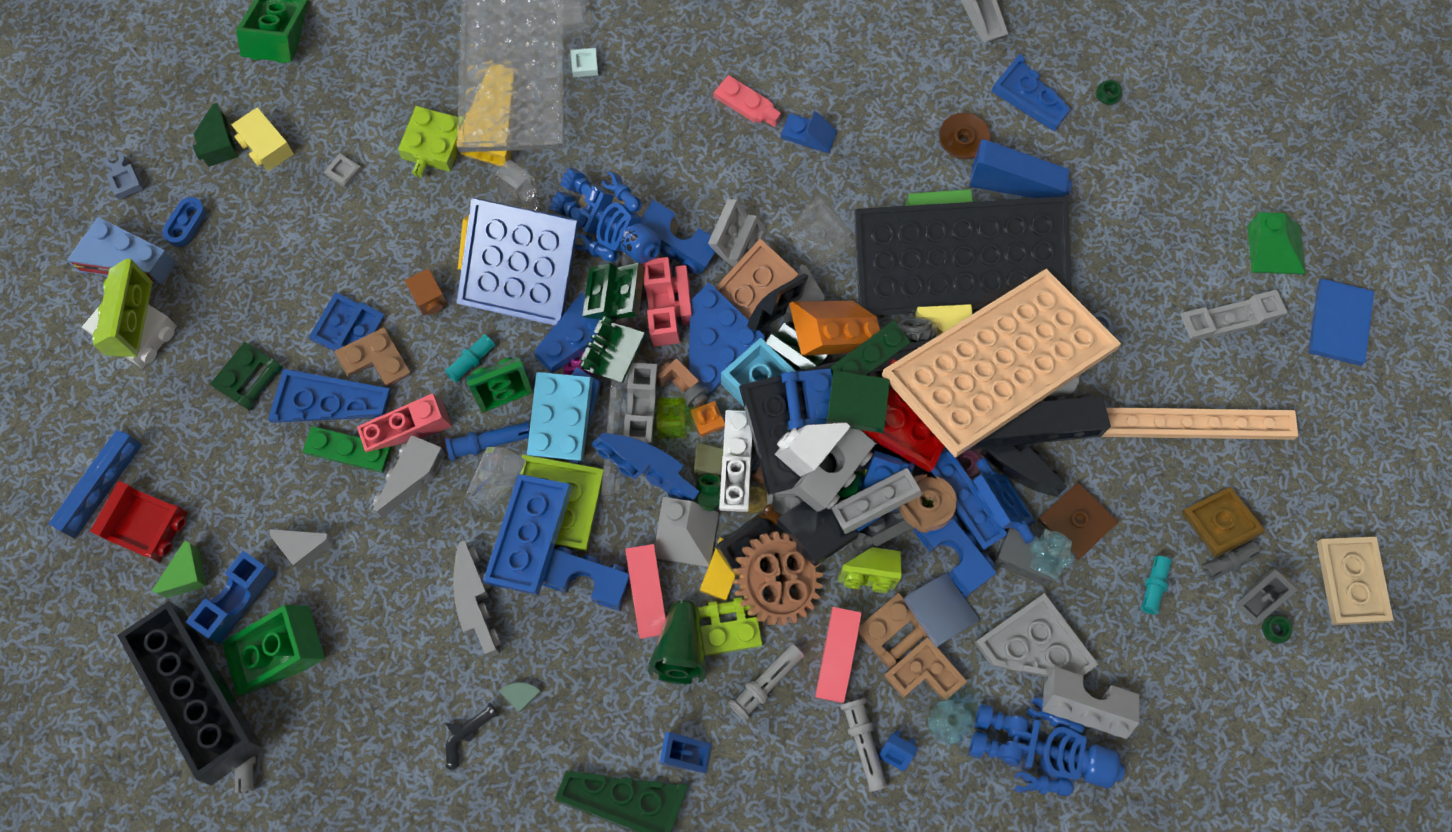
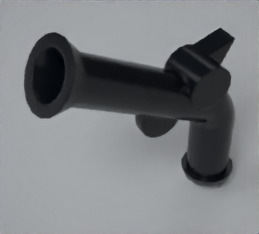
[445,702,499,770]

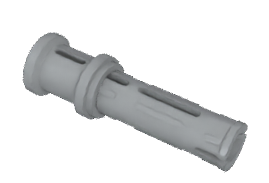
[728,644,804,722]
[840,698,888,792]

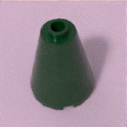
[648,600,707,685]

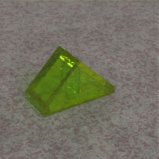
[657,397,686,438]

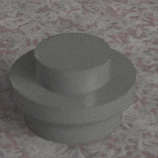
[683,383,709,408]

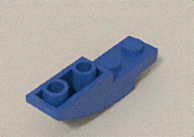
[591,433,699,501]

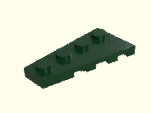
[554,771,688,832]

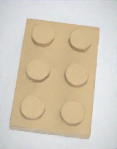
[1317,537,1394,625]

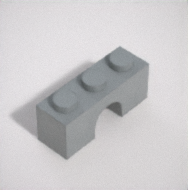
[623,363,657,445]
[792,428,876,512]
[1042,667,1139,739]

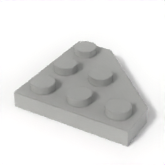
[975,593,1098,678]

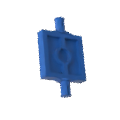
[973,458,1036,544]

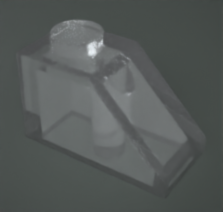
[464,447,526,509]

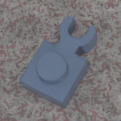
[104,151,143,200]

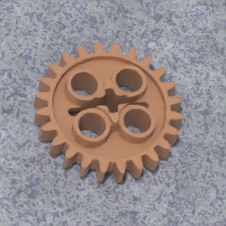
[732,532,823,625]

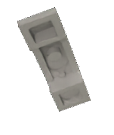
[1180,290,1287,339]

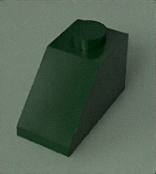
[193,103,238,167]

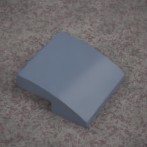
[903,573,980,648]

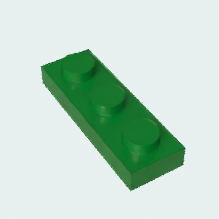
[302,426,392,473]

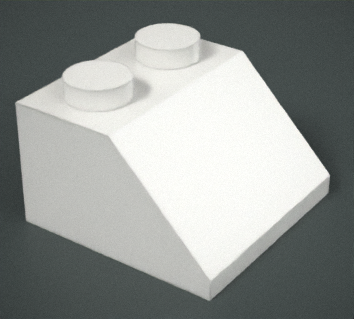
[775,423,850,476]

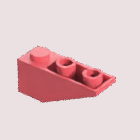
[357,393,452,452]

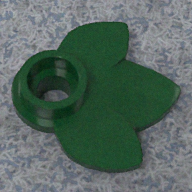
[696,473,721,511]

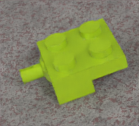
[398,106,465,178]

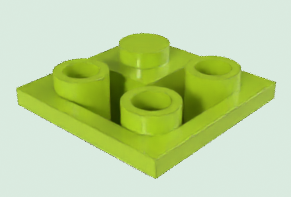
[838,547,901,593]

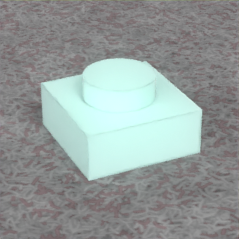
[571,48,598,77]

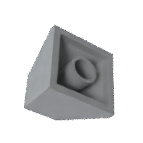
[655,497,719,567]

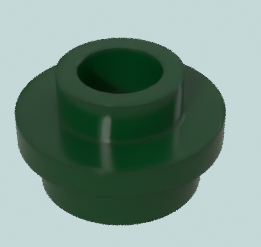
[1096,80,1122,105]
[1262,615,1292,644]

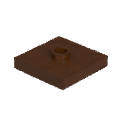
[1038,482,1118,561]

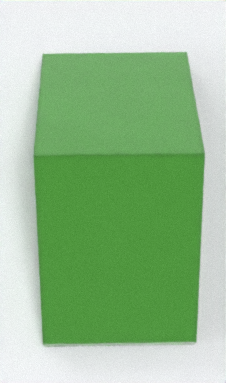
[152,541,207,598]

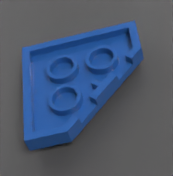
[689,282,766,396]

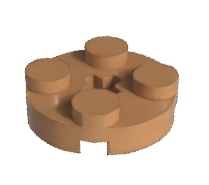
[899,475,957,533]

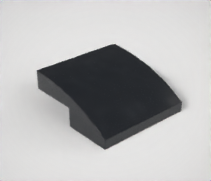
[747,273,809,332]
[777,501,858,567]
[715,514,794,579]

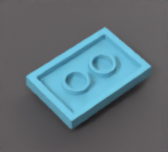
[527,372,593,461]

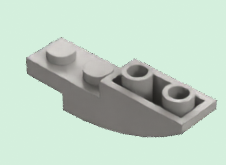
[453,540,501,658]

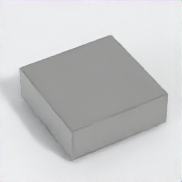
[324,153,362,188]

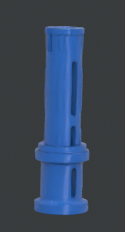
[445,421,530,462]

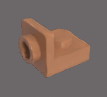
[657,358,699,393]

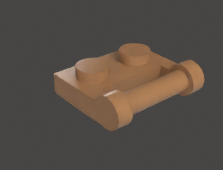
[858,593,928,669]

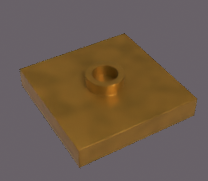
[1182,486,1265,558]

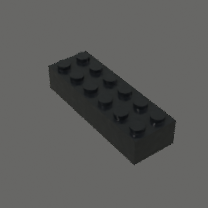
[117,601,264,786]

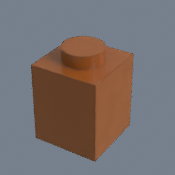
[404,268,447,316]

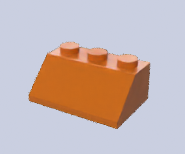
[789,301,880,356]

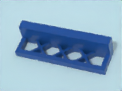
[48,430,142,539]

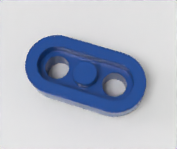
[162,197,206,247]

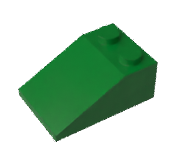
[236,0,308,63]
[467,356,533,413]
[222,605,325,696]

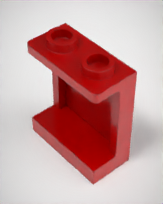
[89,481,188,563]

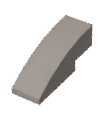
[961,0,1008,43]

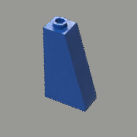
[969,140,1072,198]

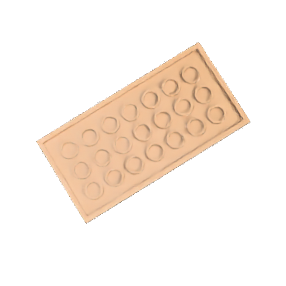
[882,269,1121,458]

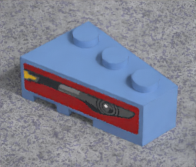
[67,217,176,285]

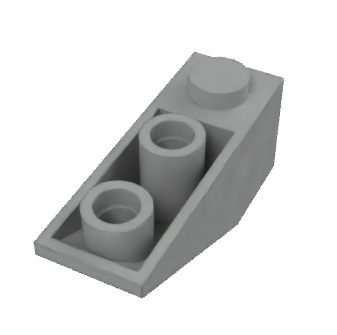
[373,435,446,518]

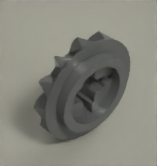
[897,318,938,341]

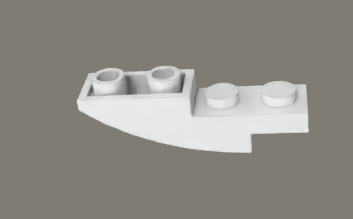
[719,410,752,512]

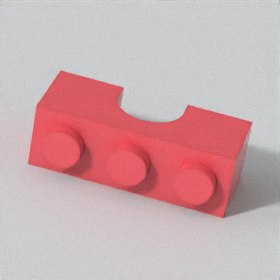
[642,257,680,347]

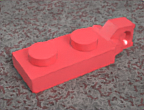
[714,75,781,127]

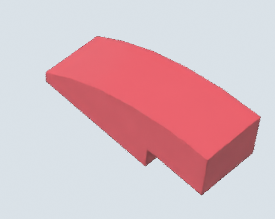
[626,544,666,639]
[815,607,861,703]

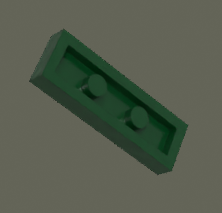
[828,320,910,375]

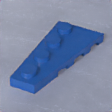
[268,369,391,423]

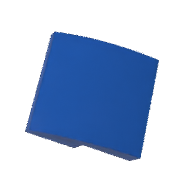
[309,292,384,351]

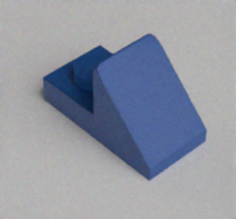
[781,111,837,154]

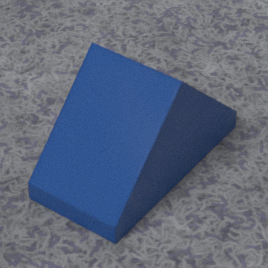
[660,732,711,773]

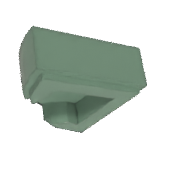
[499,682,541,713]

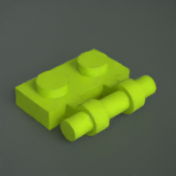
[698,597,762,656]

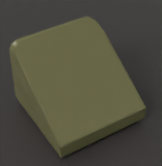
[694,443,723,477]

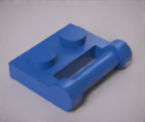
[781,369,832,430]

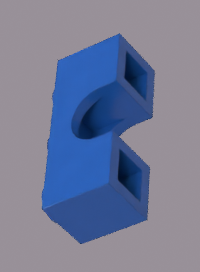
[640,200,715,275]
[913,514,997,598]
[542,546,630,611]
[186,551,276,644]

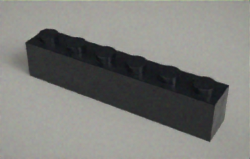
[942,394,1111,453]

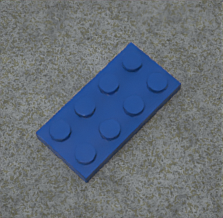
[483,474,573,596]

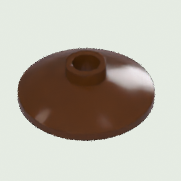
[939,113,990,160]

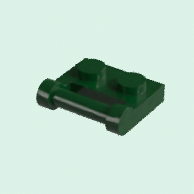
[210,342,284,411]

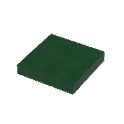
[826,370,890,433]

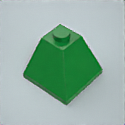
[1247,212,1305,275]

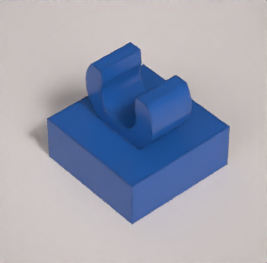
[878,730,918,772]

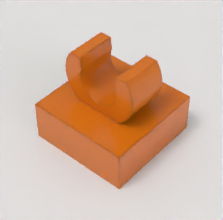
[690,401,725,437]

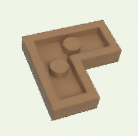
[334,327,410,388]
[884,637,967,702]

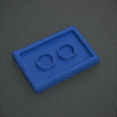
[1308,279,1374,366]

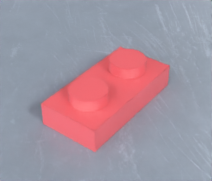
[672,265,692,325]

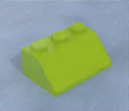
[92,259,153,357]

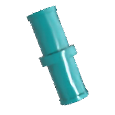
[444,334,495,383]
[1140,556,1172,615]

